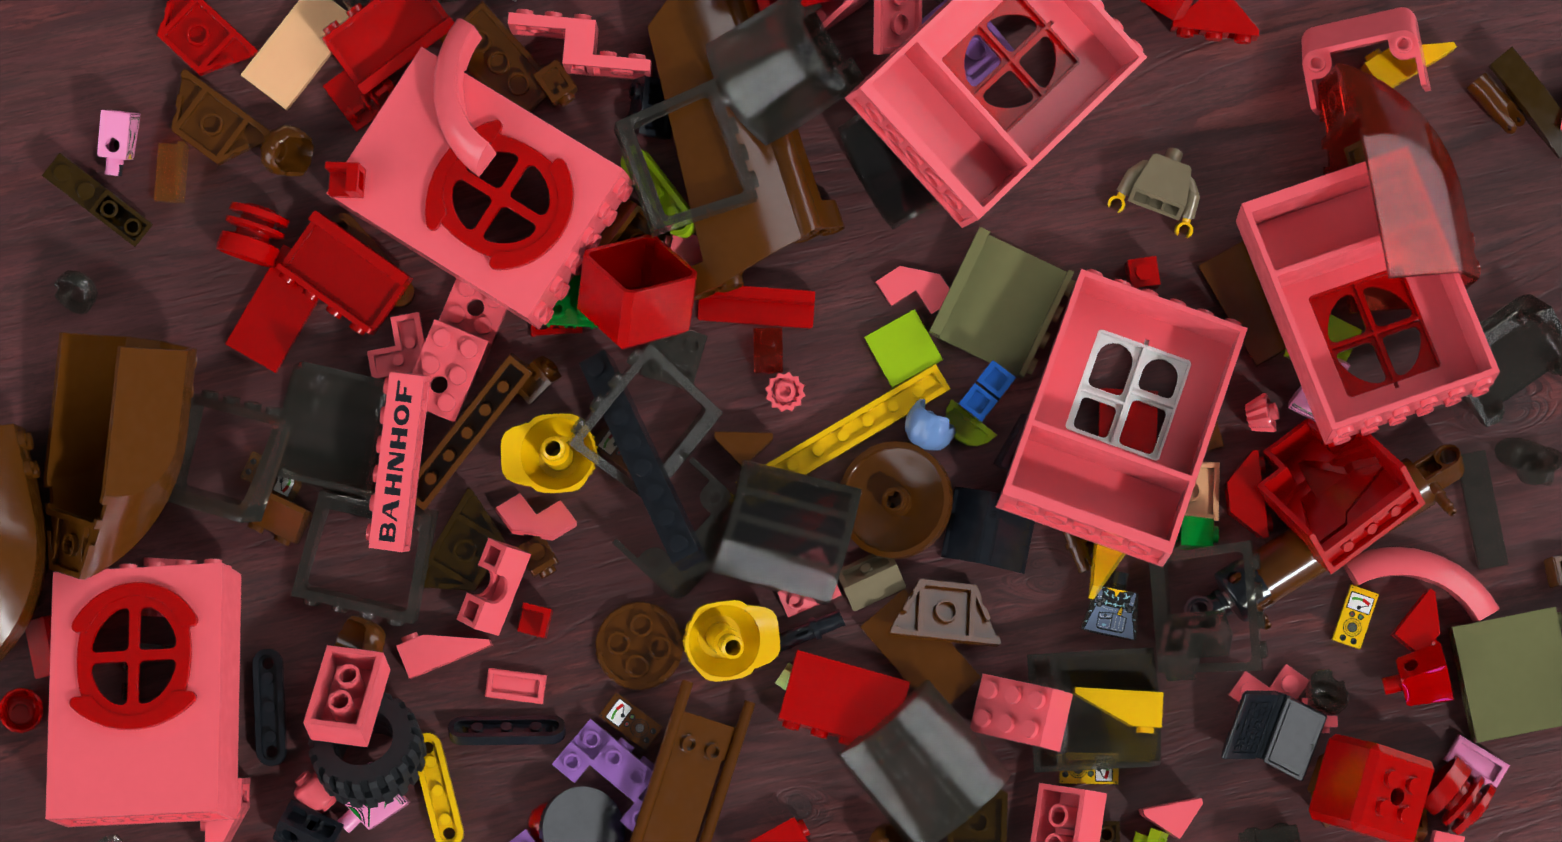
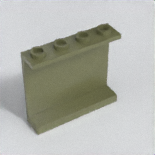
[929,227,1076,379]
[1447,607,1562,743]

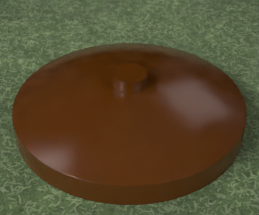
[838,441,953,559]

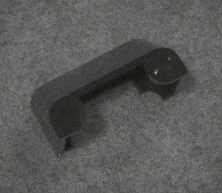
[1462,294,1562,427]

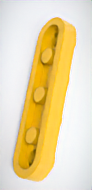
[418,733,464,842]

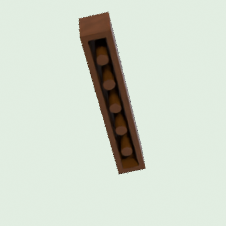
[416,353,535,510]

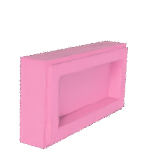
[1443,735,1510,788]

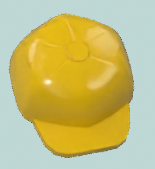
[501,414,599,493]
[683,600,780,682]

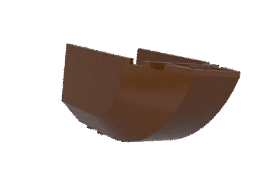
[44,332,197,579]
[0,424,48,662]

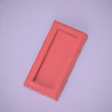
[485,668,547,704]

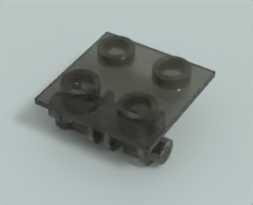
[640,330,707,391]

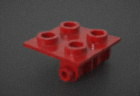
[323,70,395,132]

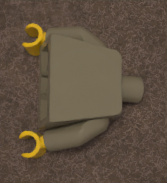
[1108,148,1200,238]

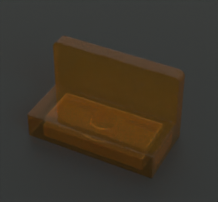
[154,141,189,204]

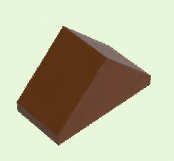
[714,432,773,469]

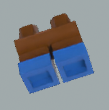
[958,360,1016,423]

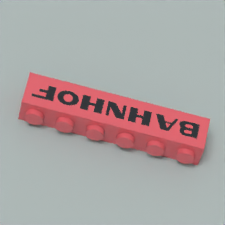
[366,372,431,552]

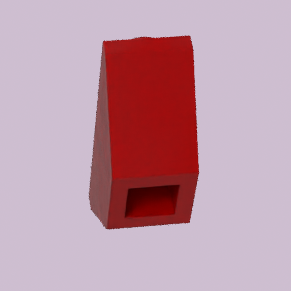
[1170,0,1260,45]
[1224,450,1273,539]

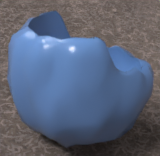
[905,399,956,451]

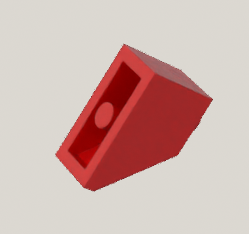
[1390,588,1440,652]

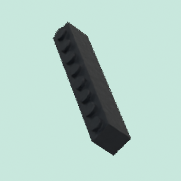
[579,350,707,572]

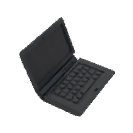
[941,486,1035,574]
[1221,691,1327,781]

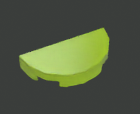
[946,399,997,446]

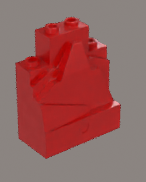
[1256,418,1426,575]

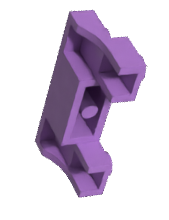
[552,719,655,832]

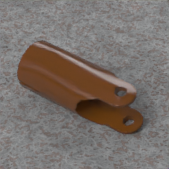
[1467,72,1525,134]

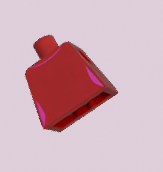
[1382,643,1454,706]

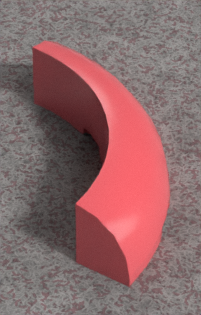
[433,18,496,177]
[1343,547,1500,622]

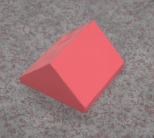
[1138,797,1203,839]

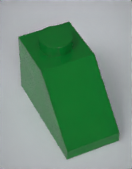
[1175,516,1219,550]

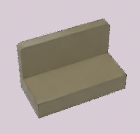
[835,554,906,611]

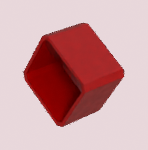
[577,235,697,350]
[1309,734,1434,842]

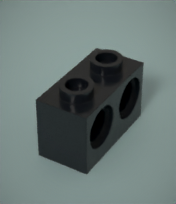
[273,799,344,842]

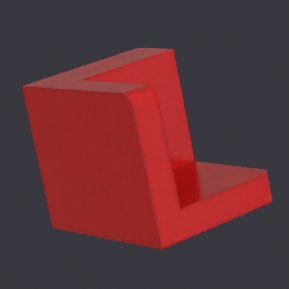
[325,162,366,198]
[517,602,553,639]

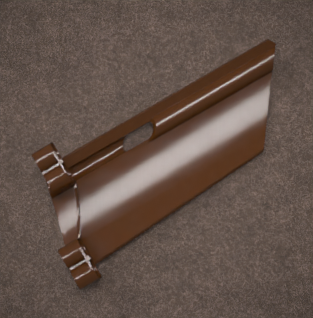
[647,0,845,300]

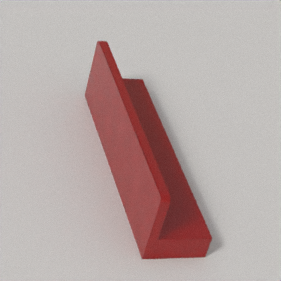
[697,286,815,329]

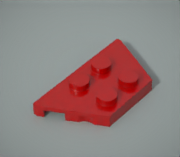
[157,0,259,76]

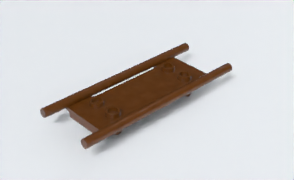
[630,679,756,842]

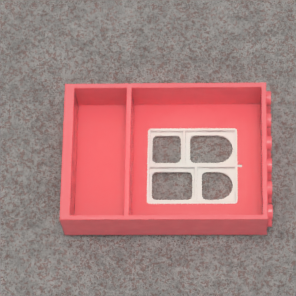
[996,269,1248,567]

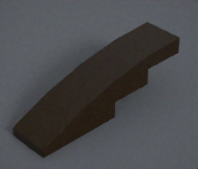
[1488,46,1562,159]

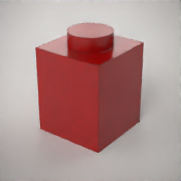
[1124,256,1161,290]

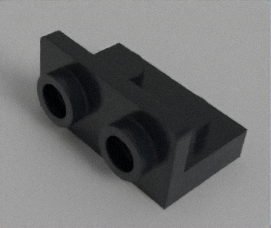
[626,76,672,140]

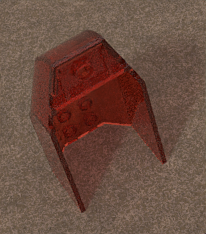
[1317,63,1481,314]

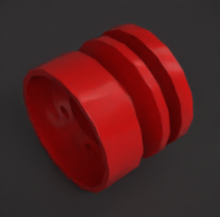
[215,201,290,268]
[1424,756,1497,835]

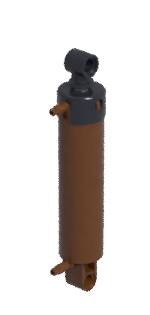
[1184,444,1465,635]

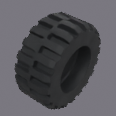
[308,692,427,808]

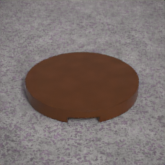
[596,602,683,690]

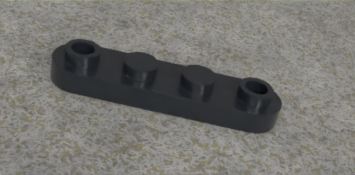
[252,649,287,766]
[448,715,566,745]

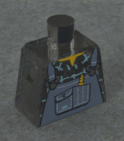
[1079,571,1138,642]

